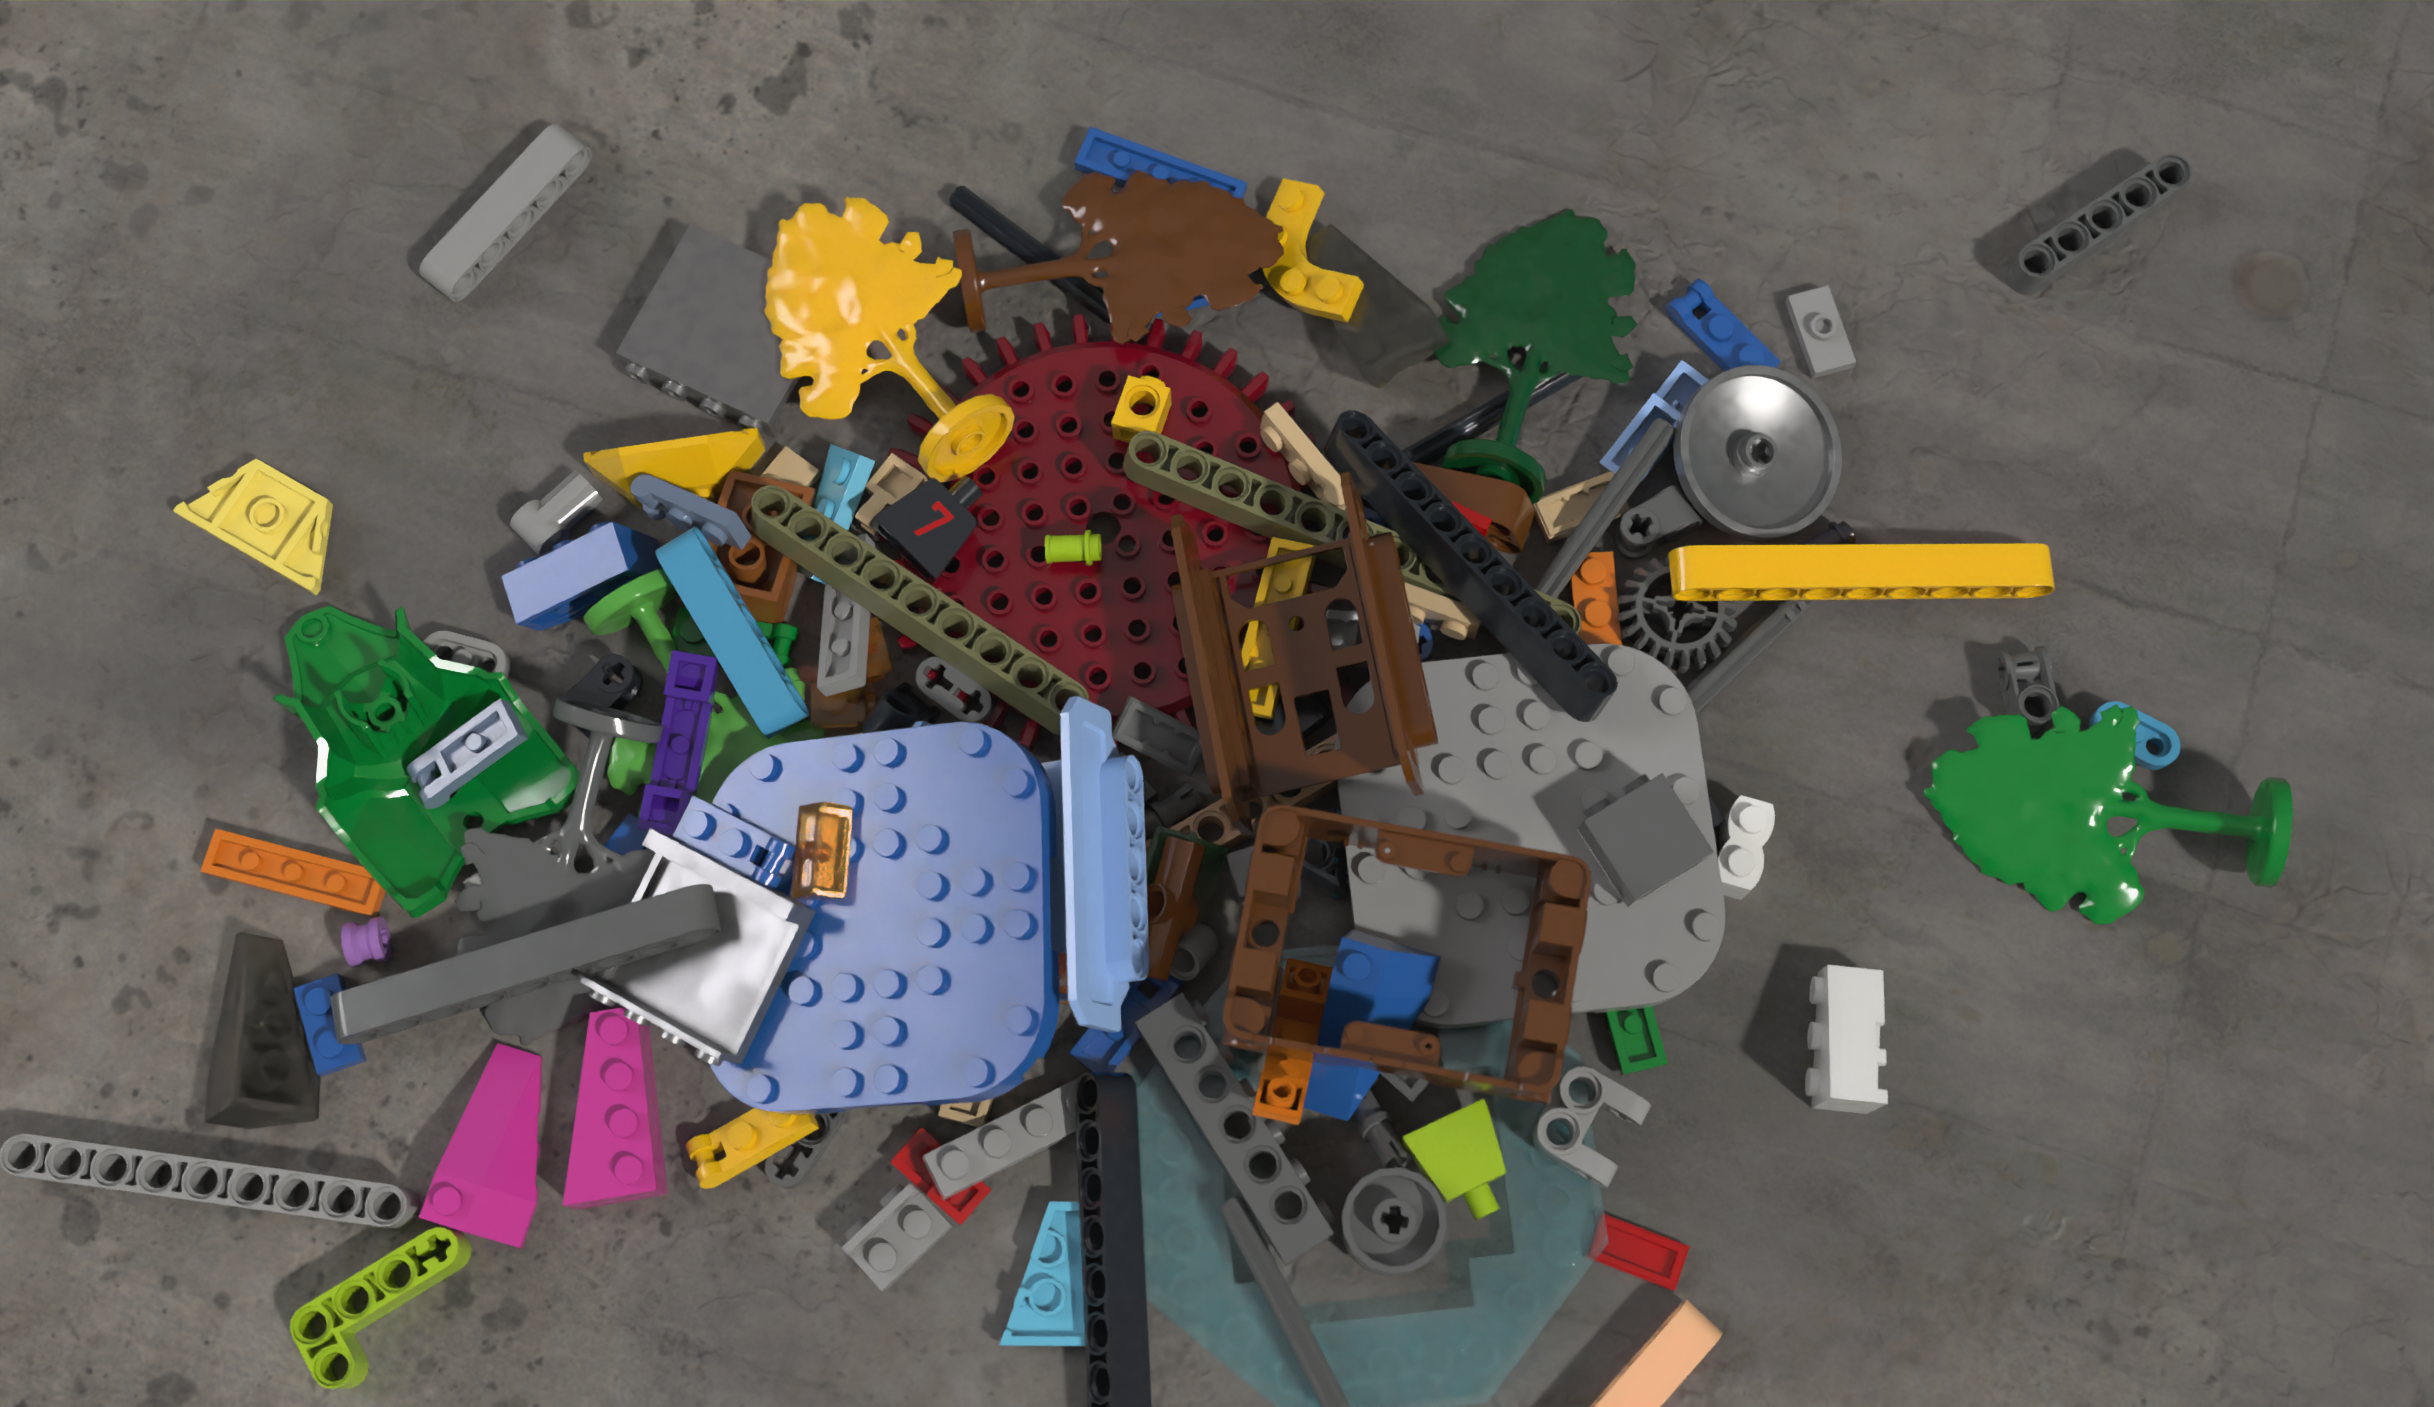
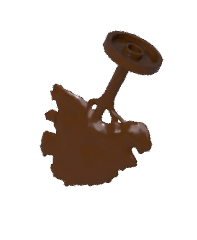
[953,170,1284,344]

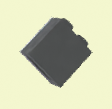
[1577,773,1714,908]

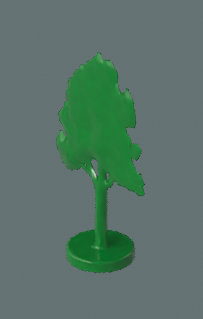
[1924,704,2293,925]

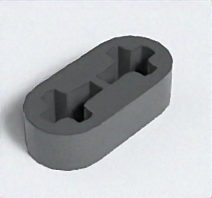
[916,657,995,724]

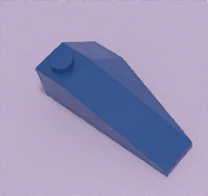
[1303,929,1442,1121]

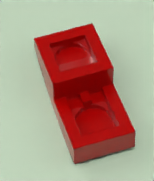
[889,1126,991,1226]

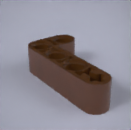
[1360,462,1535,554]

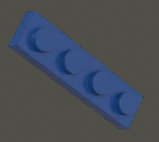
[1074,127,1247,199]

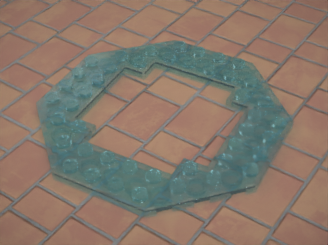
[1137,944,1609,1407]

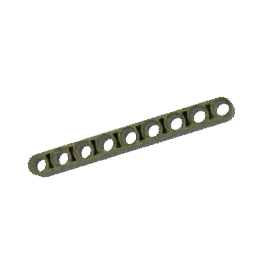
[751,485,1089,736]

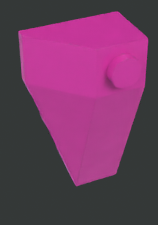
[419,1043,542,1248]

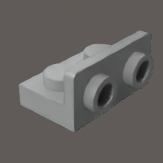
[841,1183,953,1292]

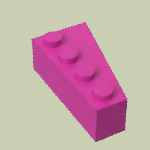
[563,1007,668,1210]

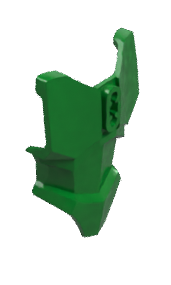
[272,606,580,918]

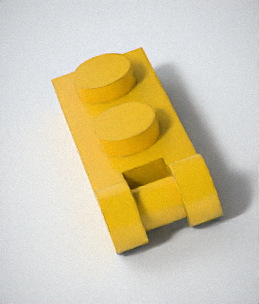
[686,1108,819,1189]

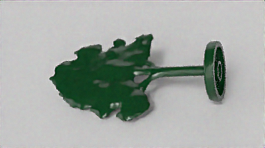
[1425,209,1638,505]

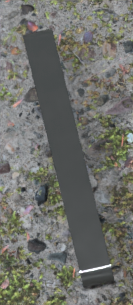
[330,884,722,1045]

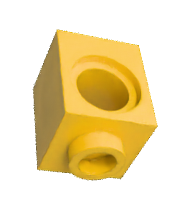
[1111,375,1172,443]

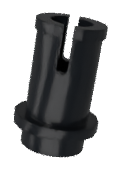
[1797,521,1856,545]

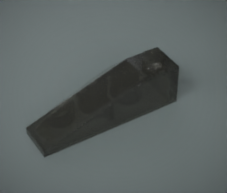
[1305,223,1451,389]

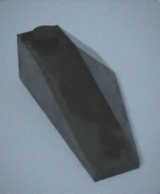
[205,932,320,1129]

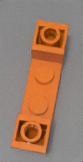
[1252,958,1333,1125]

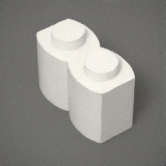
[1717,795,1775,900]

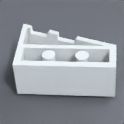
[1805,965,1888,1114]

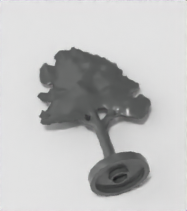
[454,698,664,1046]

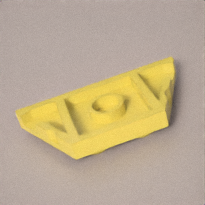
[173,459,333,596]

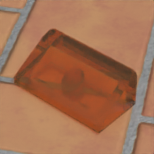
[791,801,853,899]

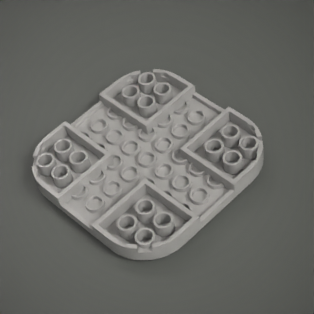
[1334,644,1725,1029]

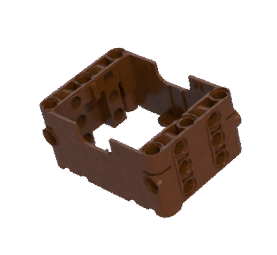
[1222,805,1591,1104]

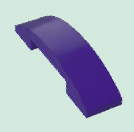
[637,650,718,835]

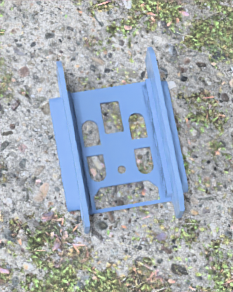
[913,696,1150,1032]

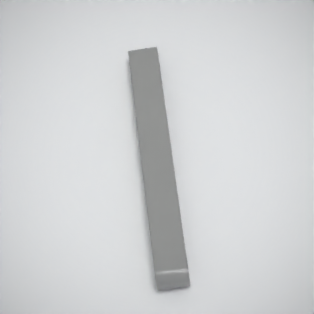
[0,1134,420,1230]

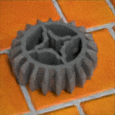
[1617,556,1738,673]

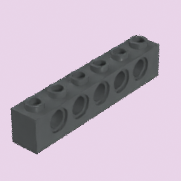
[1135,993,1336,1267]

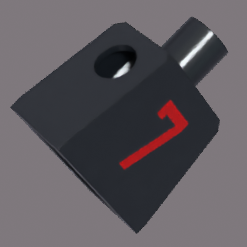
[872,476,983,586]

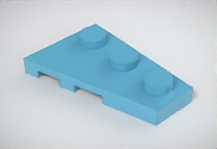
[798,444,875,585]
[999,1202,1085,1346]

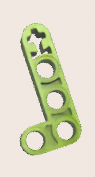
[290,1227,472,1389]

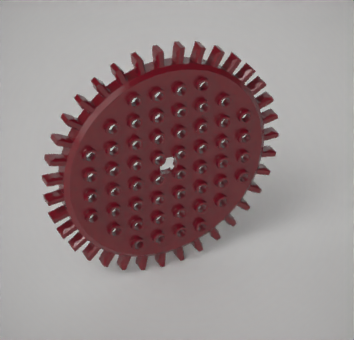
[871,315,1333,759]

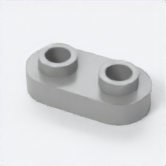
[423,631,511,678]

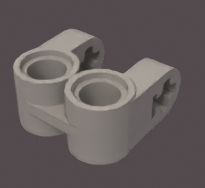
[1532,1067,1651,1189]

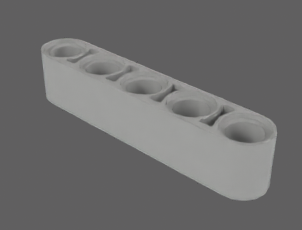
[419,124,592,302]

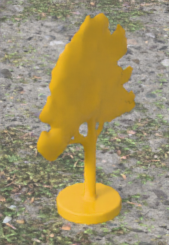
[764,196,1015,482]

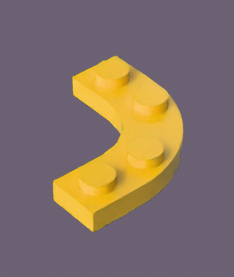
[1262,178,1364,323]

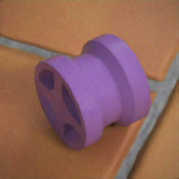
[341,916,392,968]

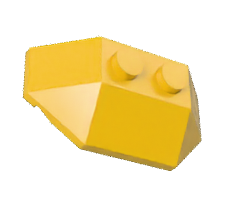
[583,428,765,510]

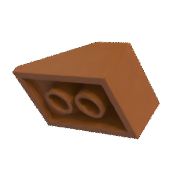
[707,470,815,624]

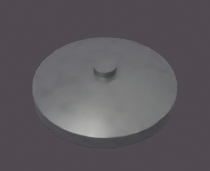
[1673,365,1842,541]

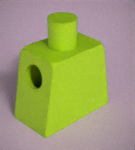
[1401,1098,1506,1221]

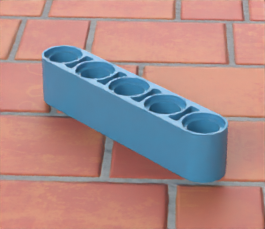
[655,526,809,739]

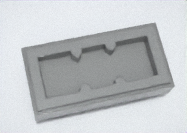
[1785,285,1856,379]

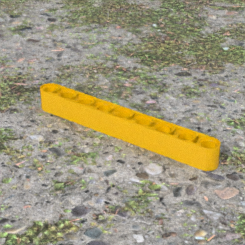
[1668,543,2055,601]

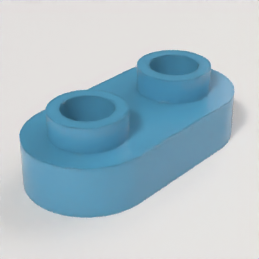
[2089,701,2181,770]

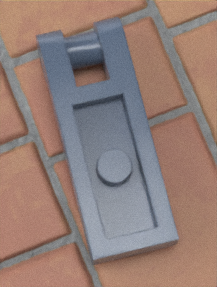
[630,474,752,550]
[407,698,528,809]

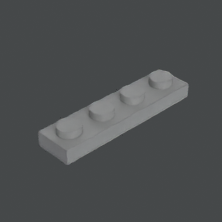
[817,533,875,697]
[922,1078,1078,1200]

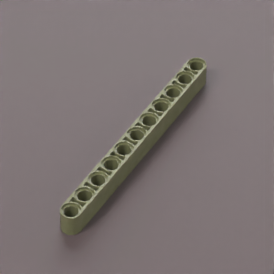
[1123,431,1582,634]

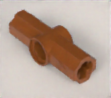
[1147,836,1205,982]

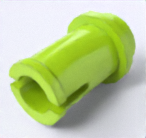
[1045,530,1102,565]

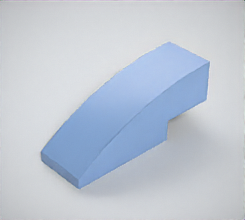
[1599,360,1708,485]

